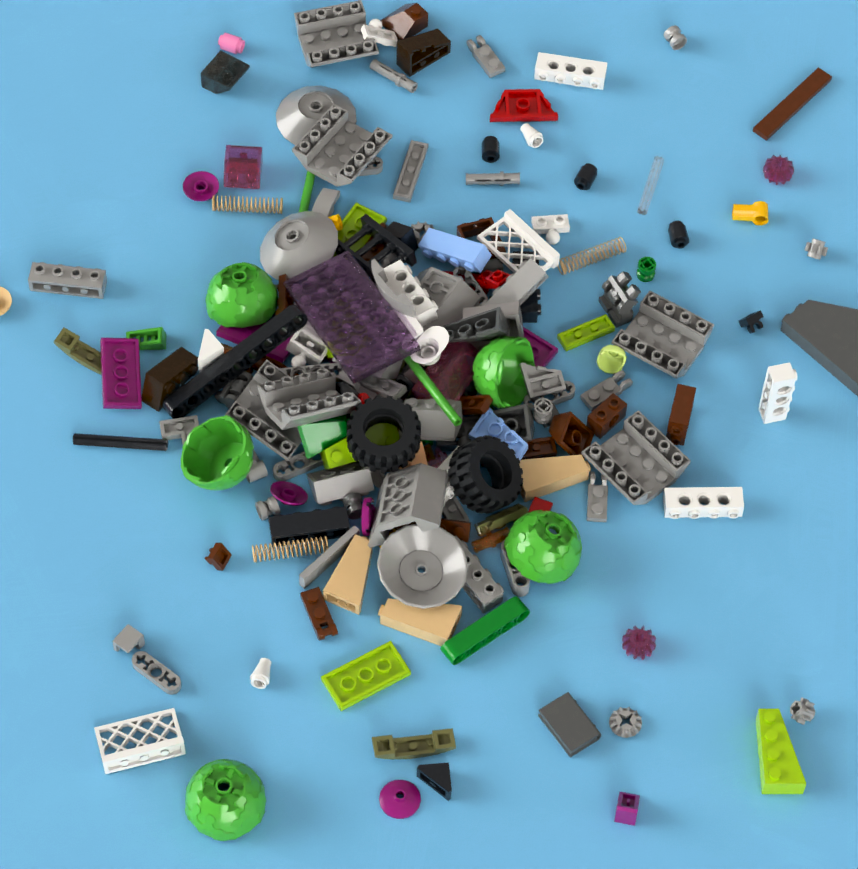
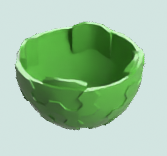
[205,262,279,328]
[472,336,535,409]
[180,415,254,491]
[504,510,582,584]
[185,759,266,841]

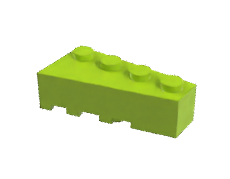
[320,423,400,470]
[756,709,806,794]

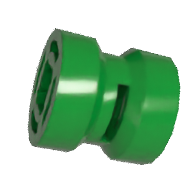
[637,257,656,282]

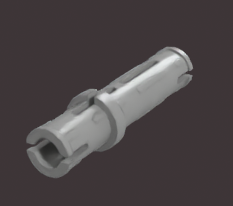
[370,59,418,93]
[466,171,520,186]

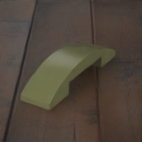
[54,327,102,375]
[372,728,456,759]

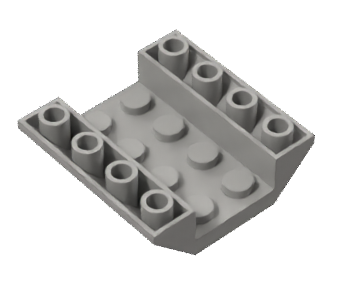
[294,0,379,67]
[292,103,393,187]
[384,267,481,332]
[611,291,714,379]
[225,359,302,461]
[257,368,361,430]
[581,410,691,505]
[368,463,448,548]

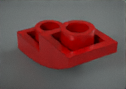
[475,269,510,289]

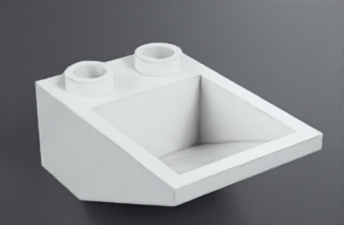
[286,306,333,367]

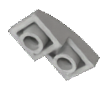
[311,188,340,217]

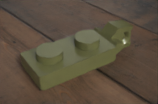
[474,503,529,537]

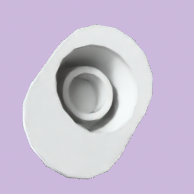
[410,326,449,367]

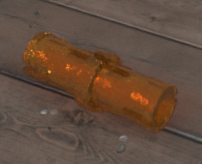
[471,527,509,553]

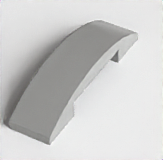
[371,258,417,317]

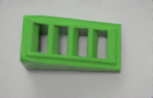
[126,327,166,350]

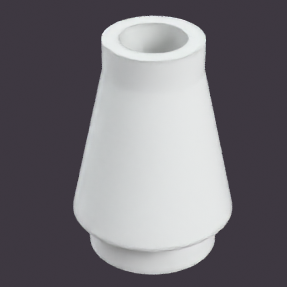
[520,123,543,148]
[250,658,272,689]

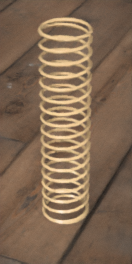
[212,195,283,214]
[557,237,626,275]
[252,536,329,563]

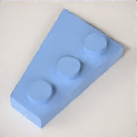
[468,407,528,460]

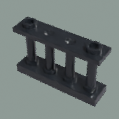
[335,214,417,284]

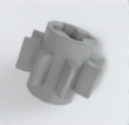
[805,238,828,260]
[790,697,815,725]

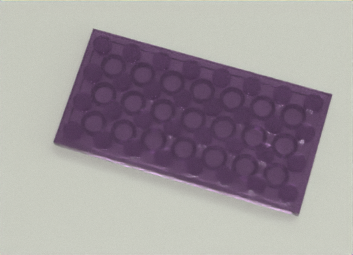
[283,250,420,384]

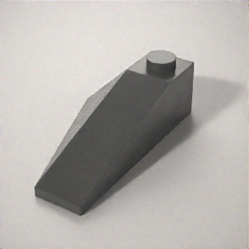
[441,307,509,343]
[456,404,535,442]

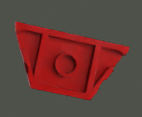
[490,89,558,122]

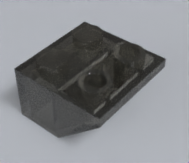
[200,50,250,94]

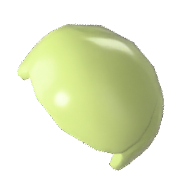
[597,345,627,374]

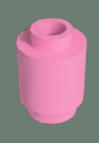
[218,32,245,54]

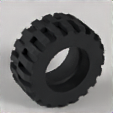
[347,395,421,473]
[448,435,523,514]

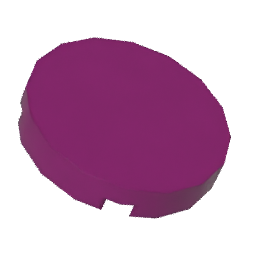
[361,497,375,536]

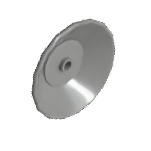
[276,86,357,145]
[260,211,338,282]
[377,524,468,609]

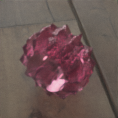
[763,154,794,185]
[622,625,656,660]

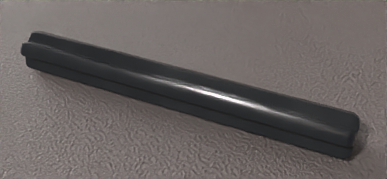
[73,433,168,451]

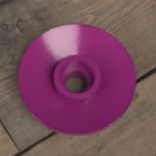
[183,171,219,201]
[270,481,308,505]
[379,780,421,819]

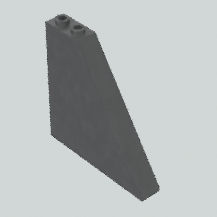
[781,300,858,396]

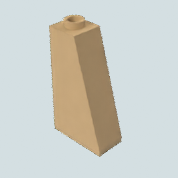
[519,454,591,502]
[323,534,373,615]
[378,598,462,646]

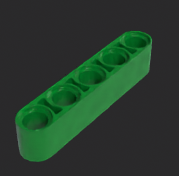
[440,596,530,665]

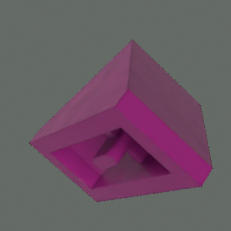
[614,791,640,826]

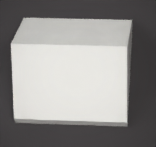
[198,329,224,373]

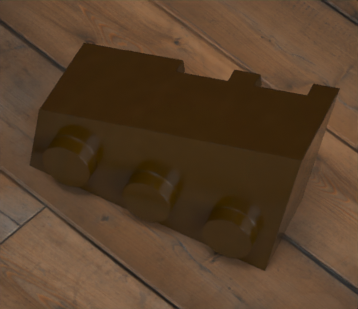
[396,29,451,77]
[141,347,198,412]

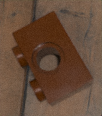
[586,393,627,439]

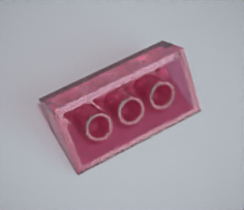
[412,342,479,401]

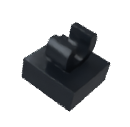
[738,310,764,333]

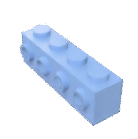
[418,228,492,273]

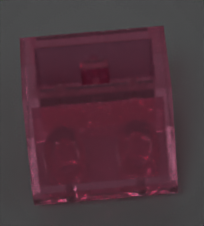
[224,145,263,189]

